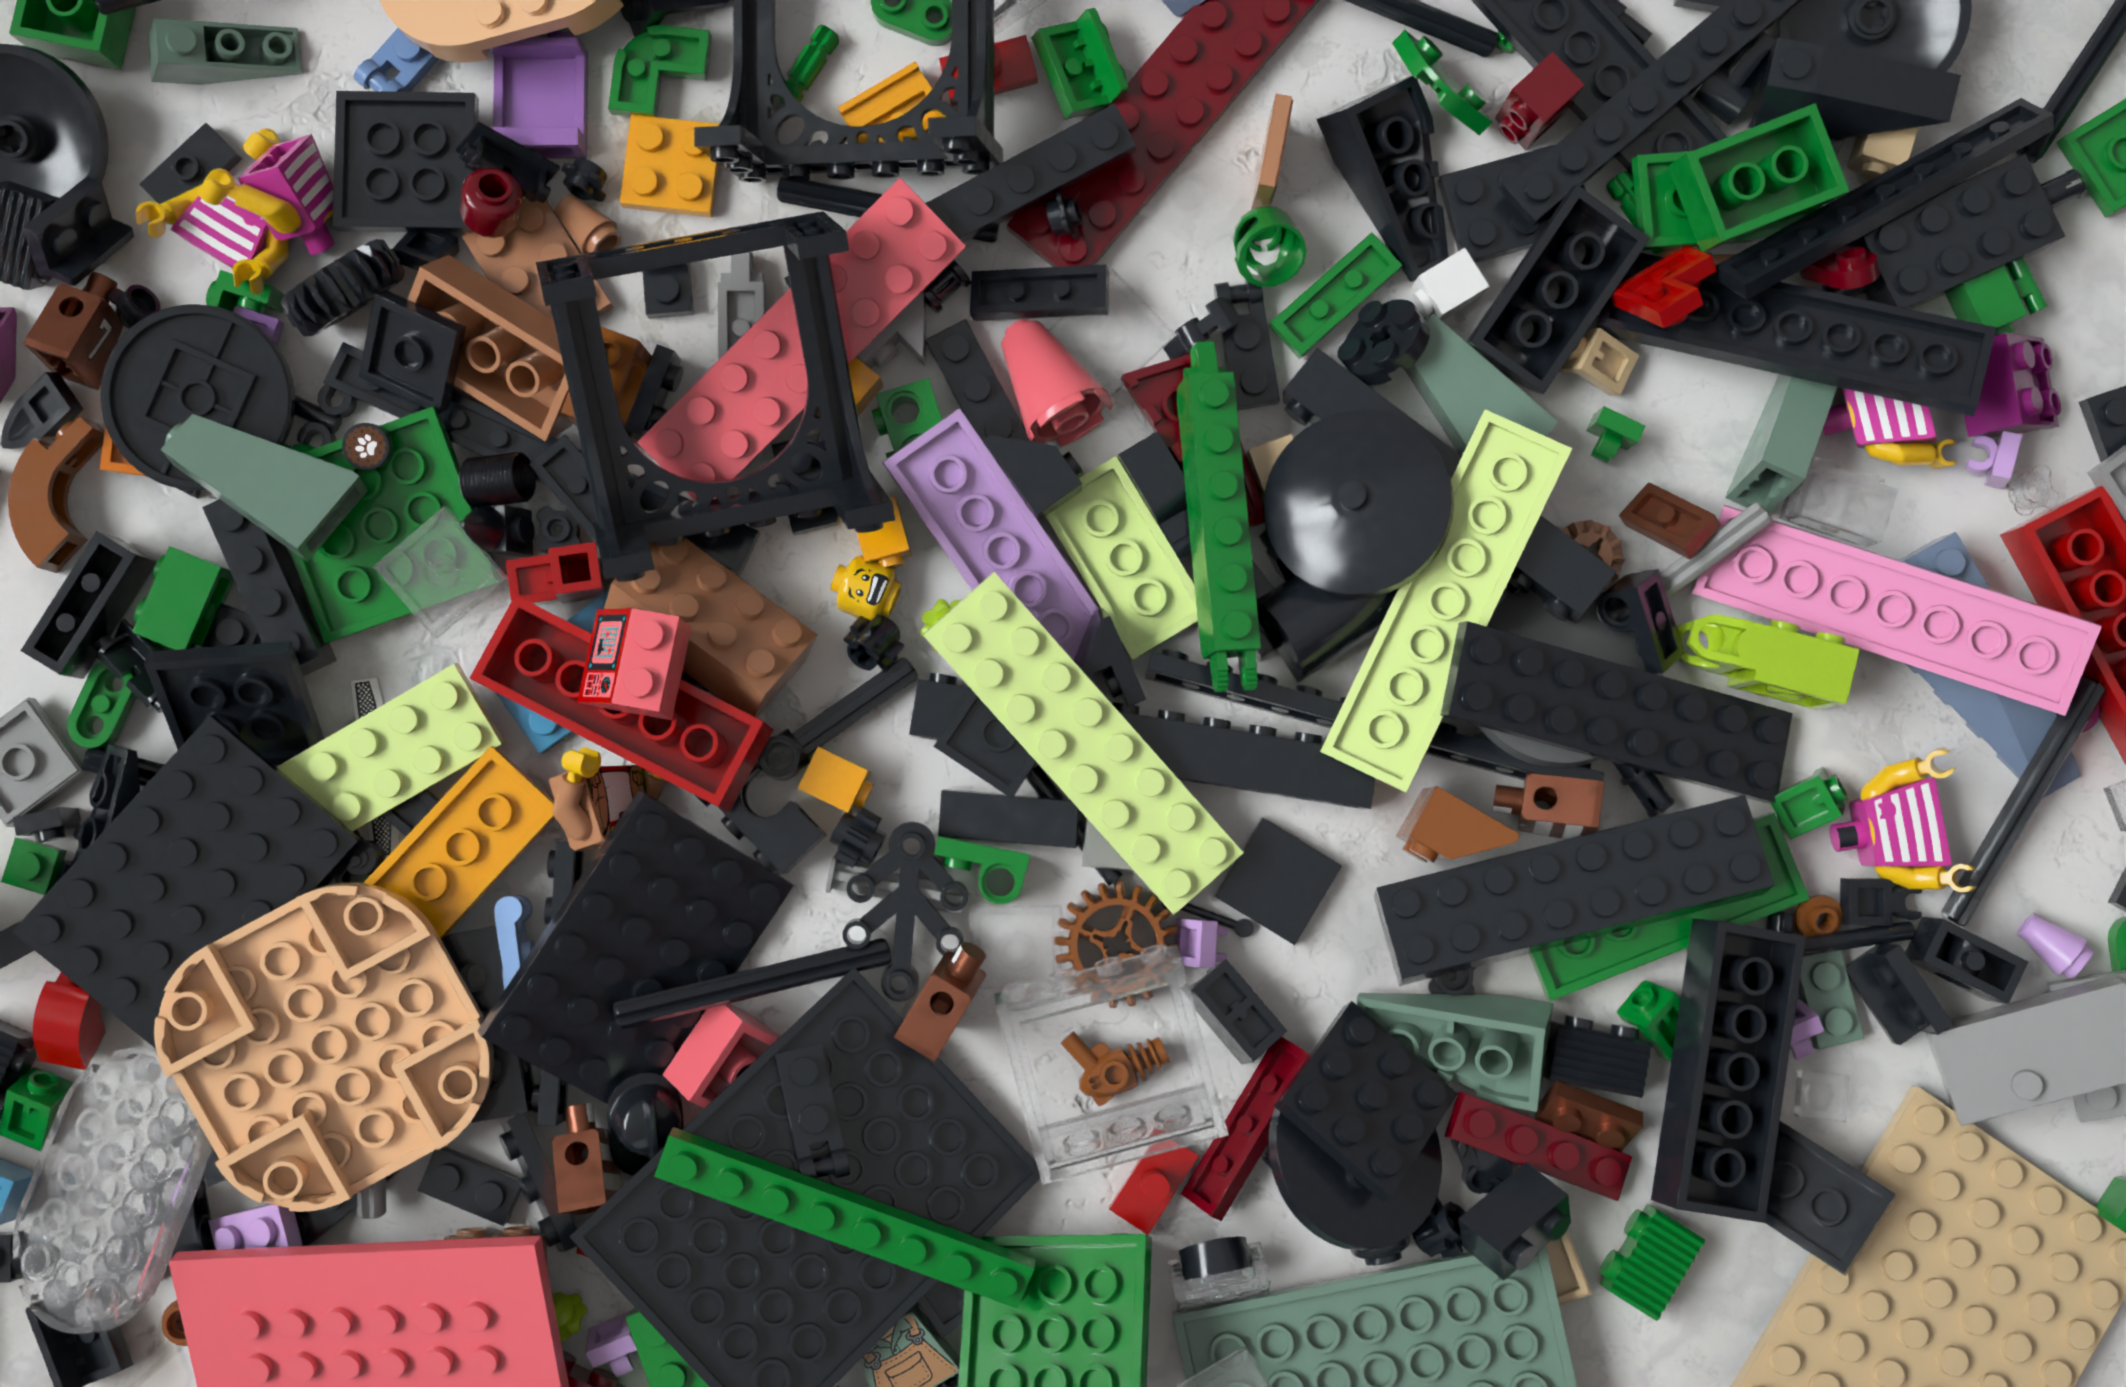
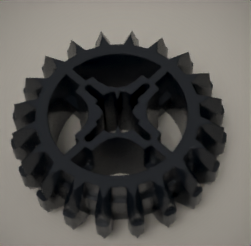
[281,239,405,336]

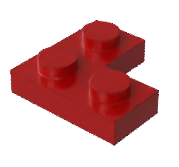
[1611,245,1717,328]

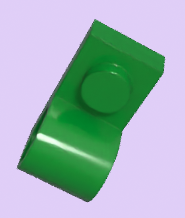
[934,836,1030,904]

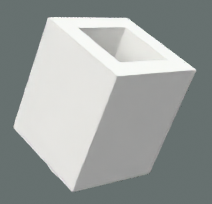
[1411,248,1489,321]

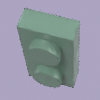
[1798,950,1864,1050]

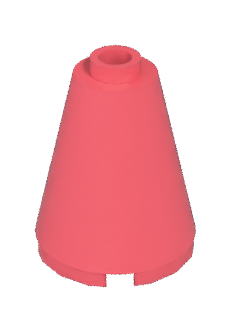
[1001,319,1113,447]

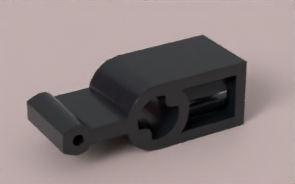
[1117,431,1191,560]

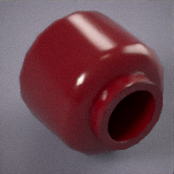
[460,167,523,238]

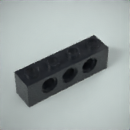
[441,926,535,1123]

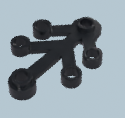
[842,821,969,1002]

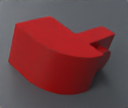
[505,542,605,605]
[32,972,106,1070]

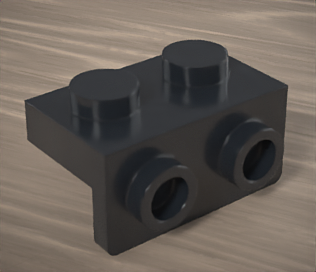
[26,1277,134,1387]

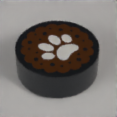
[342,423,394,470]

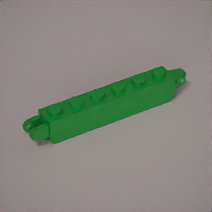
[1177,341,1261,692]

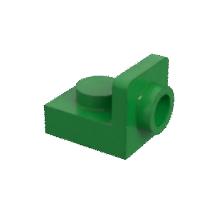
[206,270,285,314]
[1770,767,1848,840]
[1616,980,1680,1062]
[0,1067,75,1152]

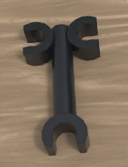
[295,385,357,447]

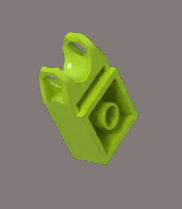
[1677,614,1860,710]

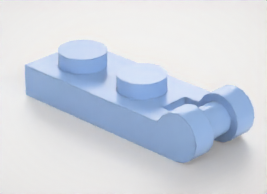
[494,895,535,990]

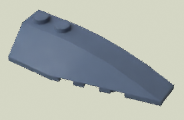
[1900,532,2081,799]

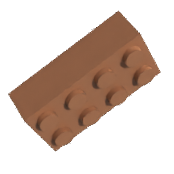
[407,255,573,442]
[604,537,818,718]

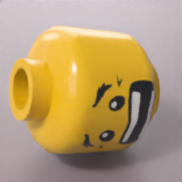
[830,556,902,621]

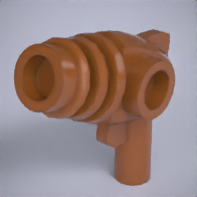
[1060,1031,1170,1106]

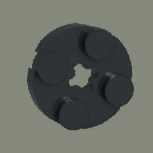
[1337,299,1430,386]

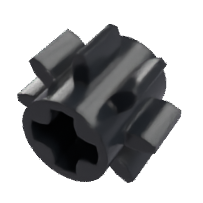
[843,614,904,671]
[829,808,887,868]
[1412,1197,1466,1258]

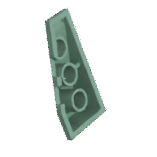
[1357,993,1553,1112]

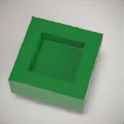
[1,837,67,895]

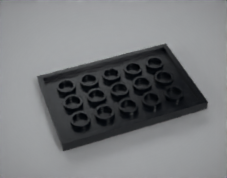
[12,715,361,1049]
[477,790,794,1104]

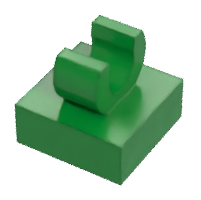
[1586,406,1646,463]

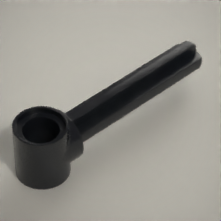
[758,657,918,781]

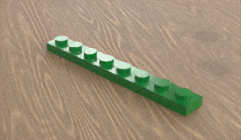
[654,1127,1036,1309]

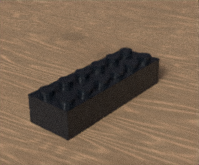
[1651,918,1806,1223]

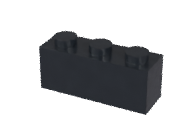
[20,531,157,679]

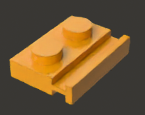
[837,61,946,143]

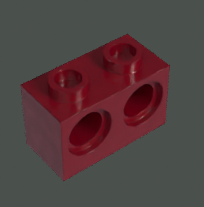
[1495,52,1585,151]

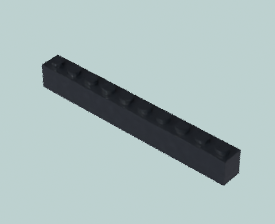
[909,673,1376,810]

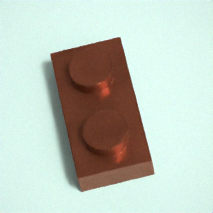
[1619,482,1721,560]
[1535,1081,1643,1152]

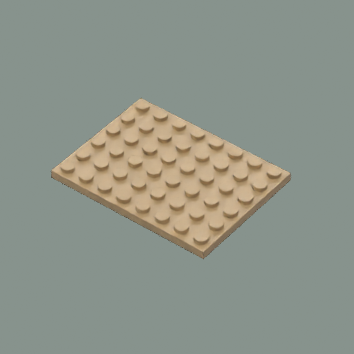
[1730,1086,2126,1387]

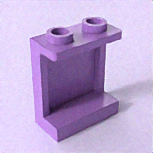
[490,31,588,159]

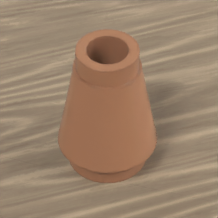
[555,195,621,254]

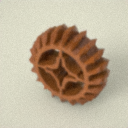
[1054,881,1180,1008]

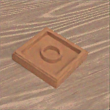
[1251,94,1294,209]

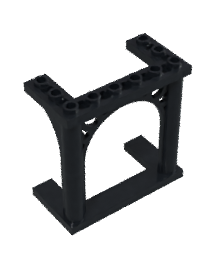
[694,0,1003,183]
[536,211,895,582]

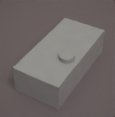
[1926,975,2126,1126]

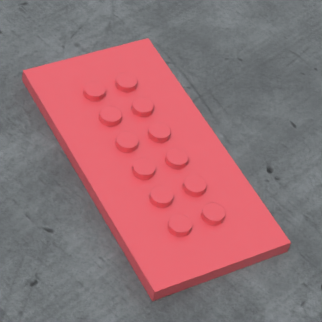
[168,1235,569,1387]

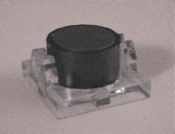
[1167,1236,1271,1312]

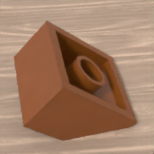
[1395,786,1521,863]

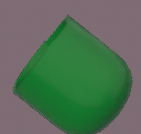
[1233,206,1307,287]

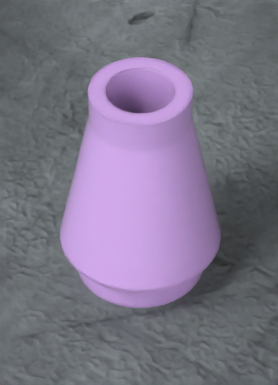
[2016,913,2094,979]

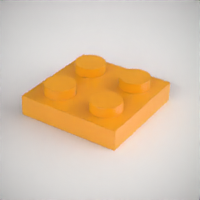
[620,114,719,218]

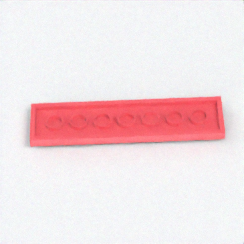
[637,178,967,501]

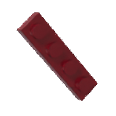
[1181,1036,1309,1221]
[1444,1092,1633,1201]

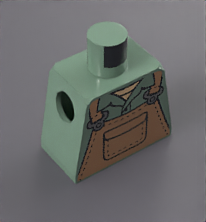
[860,1304,960,1387]

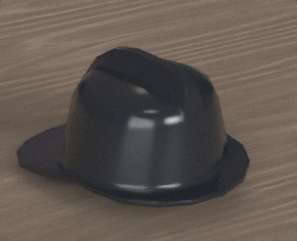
[607,1072,684,1176]

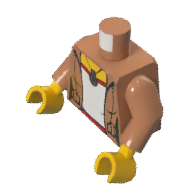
[549,747,667,851]

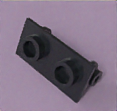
[455,121,560,204]
[93,619,163,713]

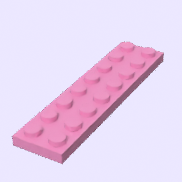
[1692,505,2102,716]

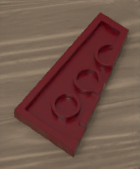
[1120,354,1265,528]

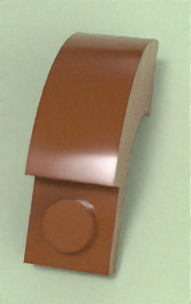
[8,416,105,573]

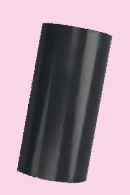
[1466,185,1650,394]
[1256,576,1399,682]

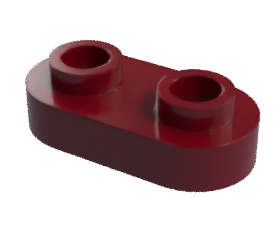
[1800,246,1880,289]

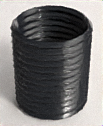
[458,452,536,508]

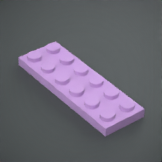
[882,408,1098,661]

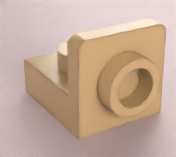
[1559,328,1639,396]

